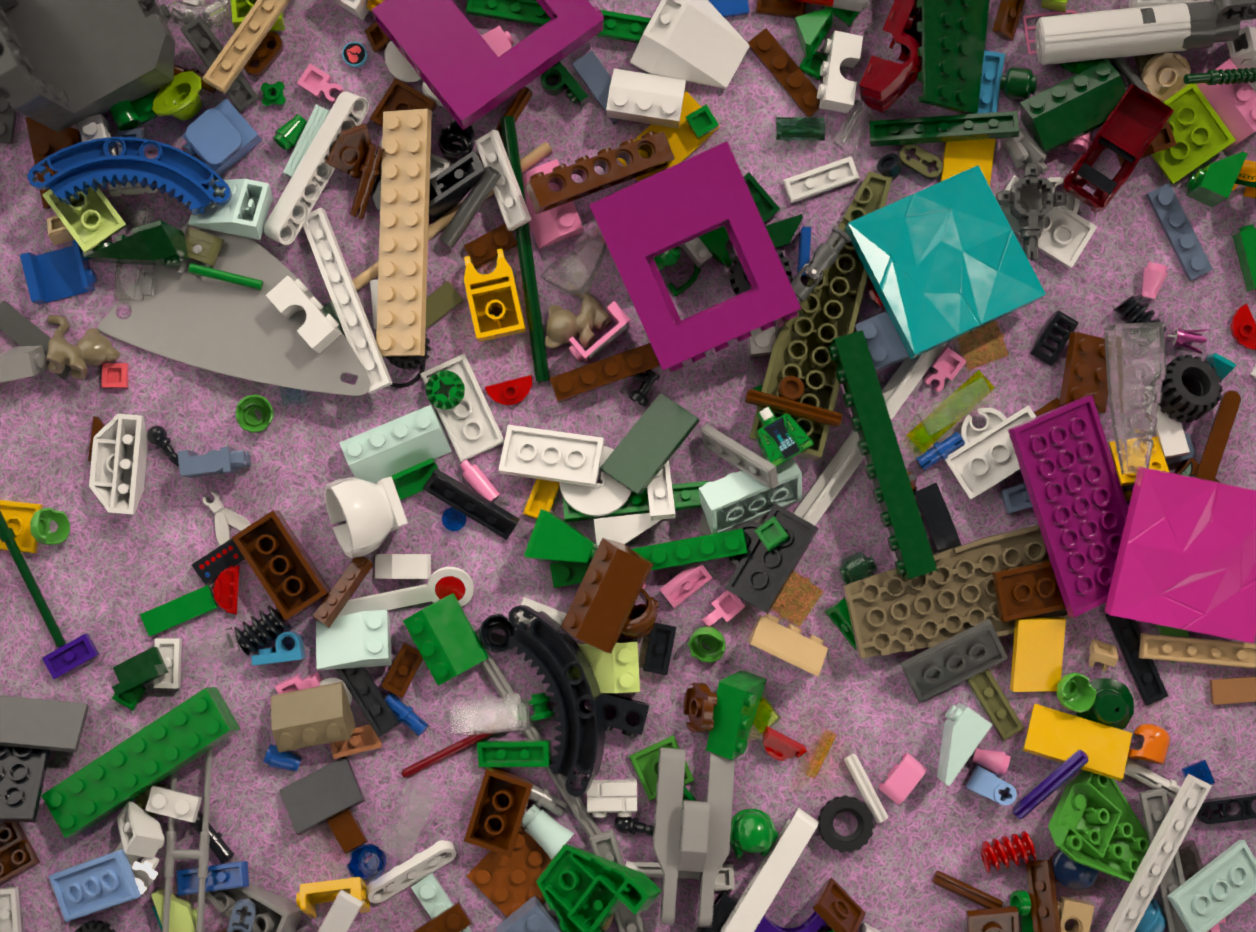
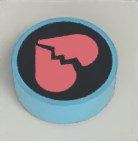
[342,42,367,68]

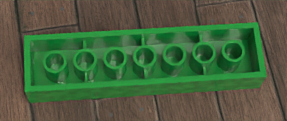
[41,687,241,838]

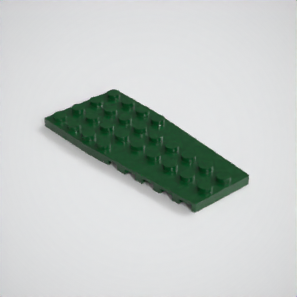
[917,0,990,114]

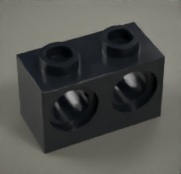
[601,693,649,737]

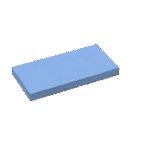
[49,848,141,922]

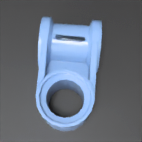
[966,765,1017,806]

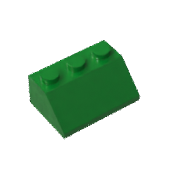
[402,593,489,686]

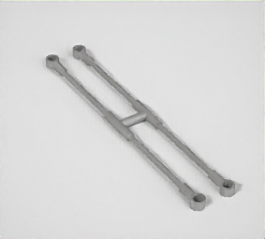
[162,748,213,932]

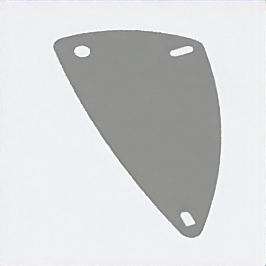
[97,219,370,396]

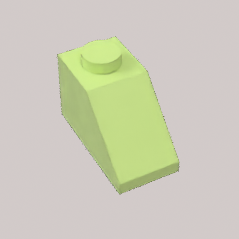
[151,889,198,932]

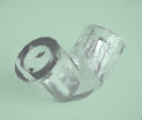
[168,0,232,30]

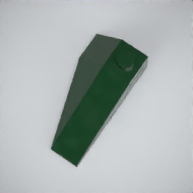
[83,220,189,267]

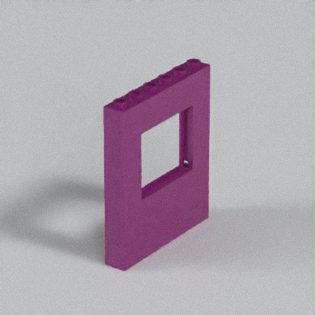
[372,0,604,130]
[589,141,801,373]

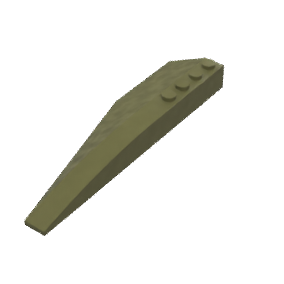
[749,171,892,461]

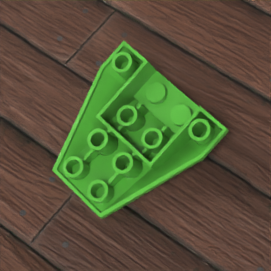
[1048,770,1150,883]

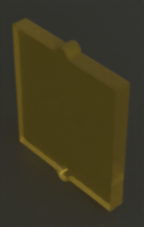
[957,320,1009,369]
[772,571,824,627]

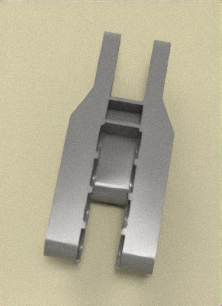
[652,747,735,928]

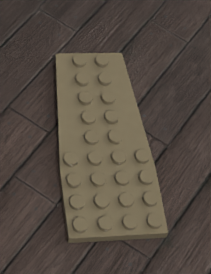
[843,524,1074,659]

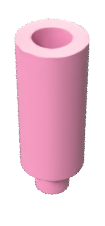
[459,459,500,502]

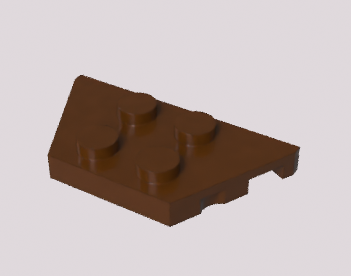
[25,117,81,209]

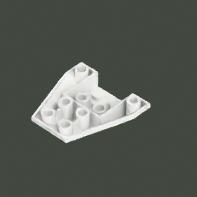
[630,0,750,89]

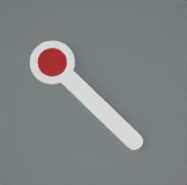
[337,567,474,617]

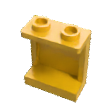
[296,877,370,919]

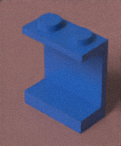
[20,240,97,305]

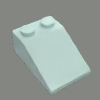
[316,610,392,670]
[937,703,992,786]

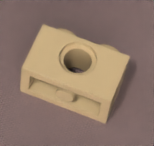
[1057,895,1094,932]

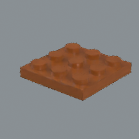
[466,826,553,917]

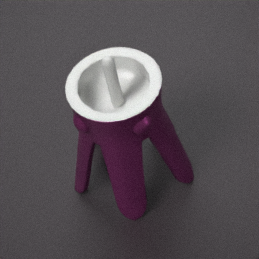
[1167,327,1207,354]

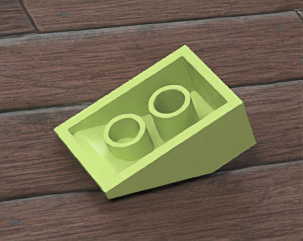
[42,186,127,254]
[573,641,640,693]

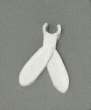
[202,490,251,545]

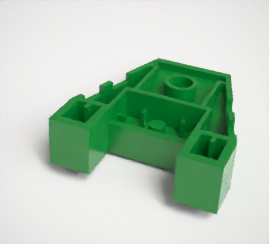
[536,844,662,932]

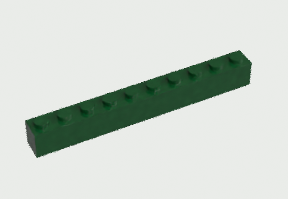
[828,330,937,579]

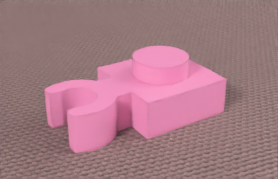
[297,63,343,104]
[924,346,967,392]

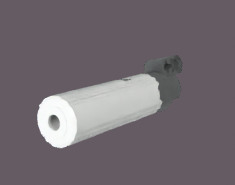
[1035,0,1256,65]

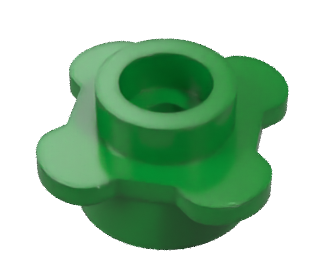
[261,81,286,107]

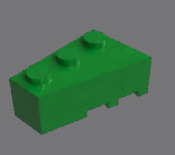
[706,671,767,760]

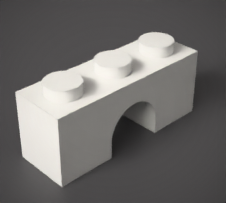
[817,31,863,113]
[266,275,341,354]

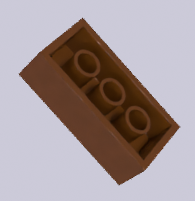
[231,510,331,621]

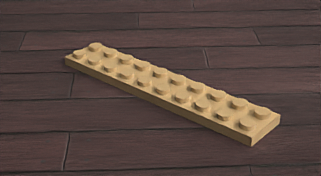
[376,109,432,357]

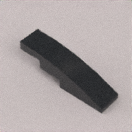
[913,482,961,554]

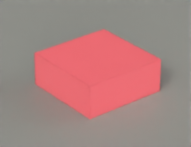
[101,363,129,388]

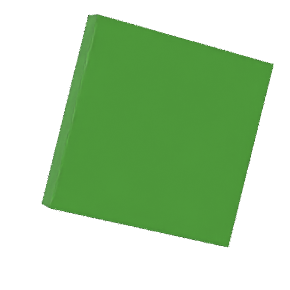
[629,735,694,801]

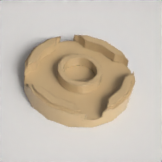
[1141,52,1191,101]

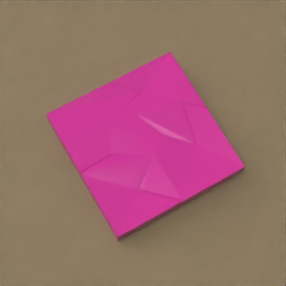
[1104,466,1256,643]

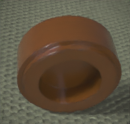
[778,376,804,401]

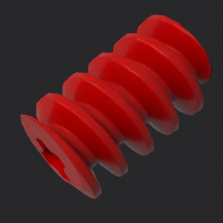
[980,831,1036,874]

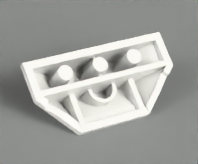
[89,414,148,514]

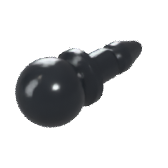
[147,425,179,466]
[614,816,654,835]

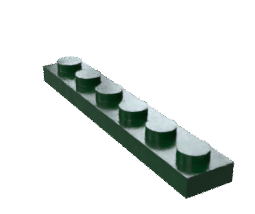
[869,111,1020,147]

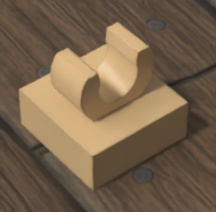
[1089,639,1118,671]

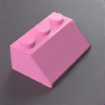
[1196,59,1256,152]
[522,159,584,249]

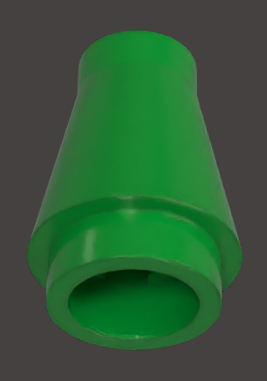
[273,114,307,151]

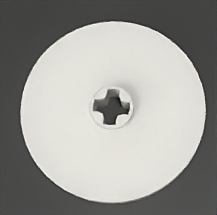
[560,446,632,517]

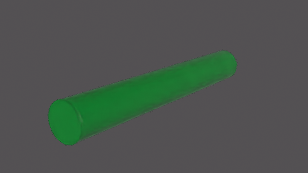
[188,263,263,290]

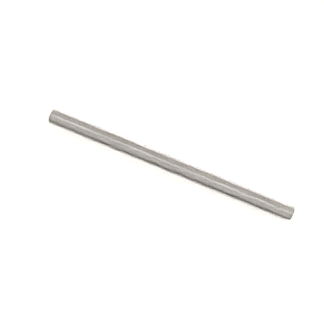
[470,622,602,839]

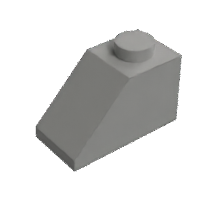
[0,346,48,383]

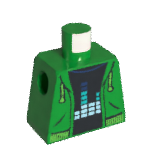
[755,407,814,467]

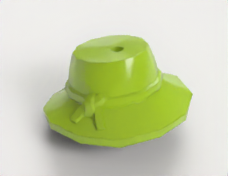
[152,71,202,121]

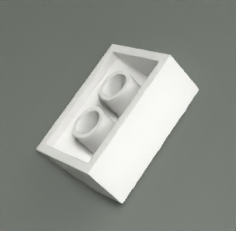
[606,69,686,128]

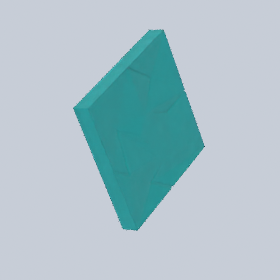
[845,165,1046,359]

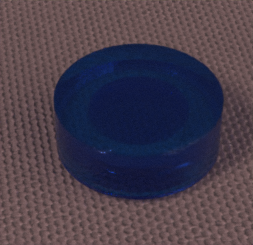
[442,507,467,531]

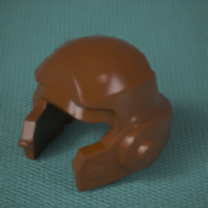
[621,588,659,638]

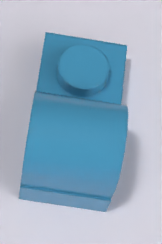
[251,631,306,666]

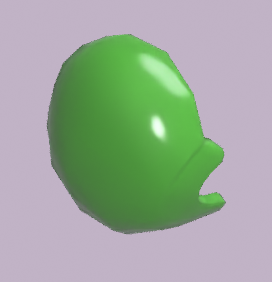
[236,394,273,433]
[30,508,70,545]
[687,626,726,663]
[1057,672,1097,713]

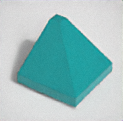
[1205,353,1236,381]

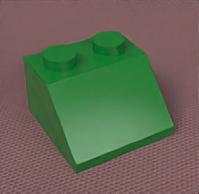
[1185,151,1248,207]

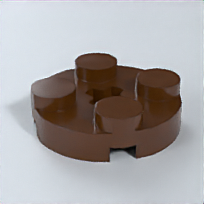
[683,683,717,733]

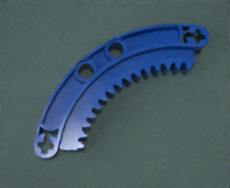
[27,137,232,215]

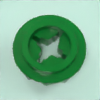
[425,370,465,410]

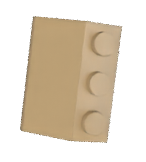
[747,613,828,676]

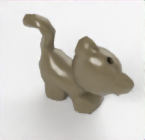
[545,271,611,350]
[46,315,120,380]

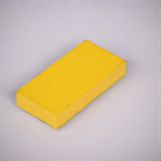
[523,479,560,519]

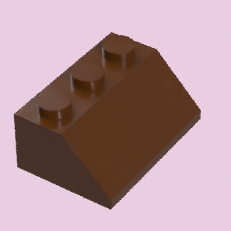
[464,767,534,857]

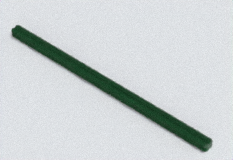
[500,116,550,382]

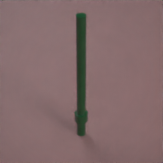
[0,511,66,647]

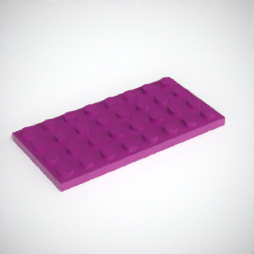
[1007,395,1128,618]

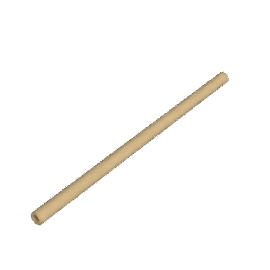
[329,142,553,301]

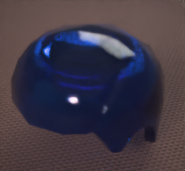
[346,844,387,882]

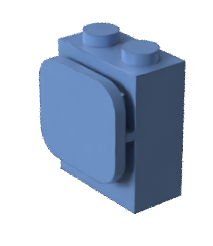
[182,98,263,176]

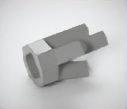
[1003,127,1047,174]

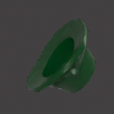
[1077,678,1134,730]

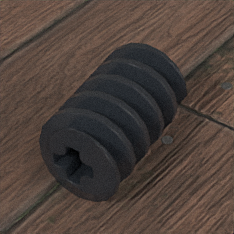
[1113,294,1167,349]
[234,605,290,656]

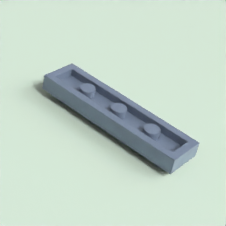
[1146,183,1213,281]

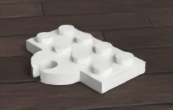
[1000,175,1097,269]
[945,405,1036,500]

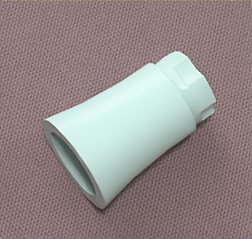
[521,804,574,860]

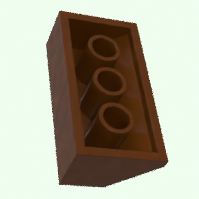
[561,538,653,654]

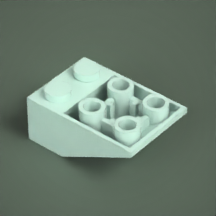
[188,179,273,240]

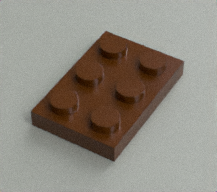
[1059,332,1116,413]
[992,560,1066,622]

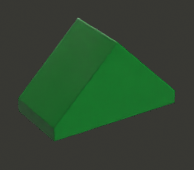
[795,8,833,61]

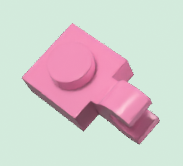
[702,590,746,627]
[275,671,323,694]

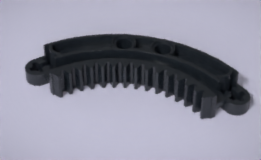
[508,605,605,797]

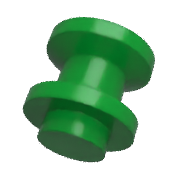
[527,692,555,721]

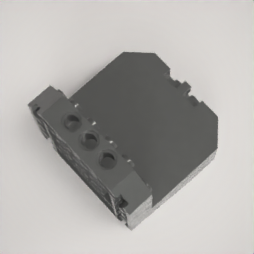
[0,0,175,133]

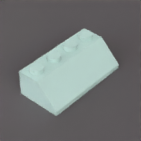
[339,405,452,484]
[699,458,802,534]

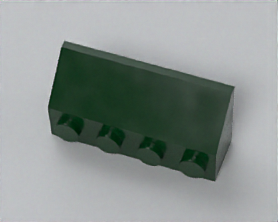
[1020,60,1126,154]

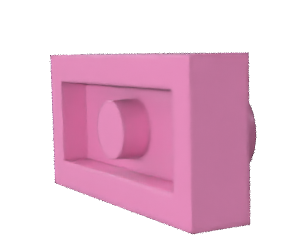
[659,562,712,608]

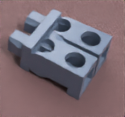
[177,447,251,478]

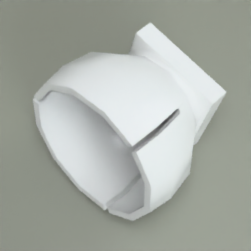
[324,476,408,558]

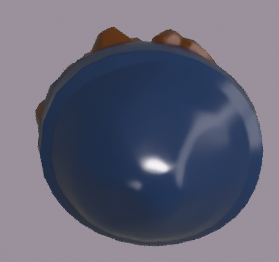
[1050,849,1099,890]

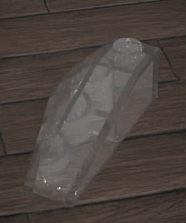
[541,221,608,295]

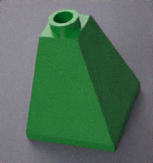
[524,509,598,564]

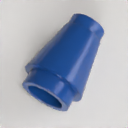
[263,744,302,772]

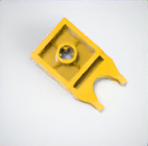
[464,249,527,342]

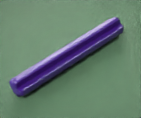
[1013,750,1089,819]

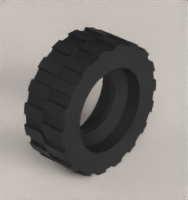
[818,795,874,853]

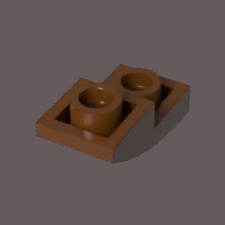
[327,809,368,854]

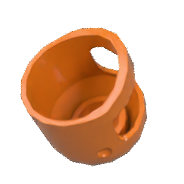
[1127,723,1170,765]

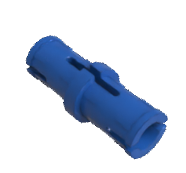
[916,431,965,471]
[386,693,429,737]

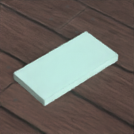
[1167,839,1256,932]

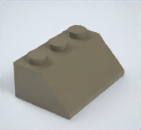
[271,681,356,752]

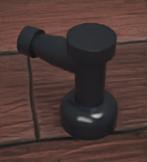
[629,370,661,407]

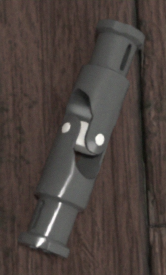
[790,226,852,304]

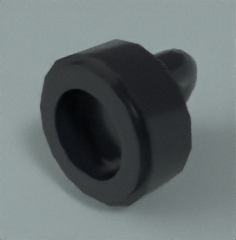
[877,153,902,180]

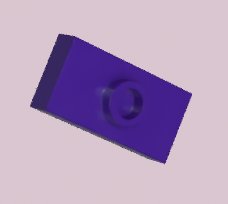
[42,633,100,679]

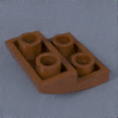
[0,822,41,885]

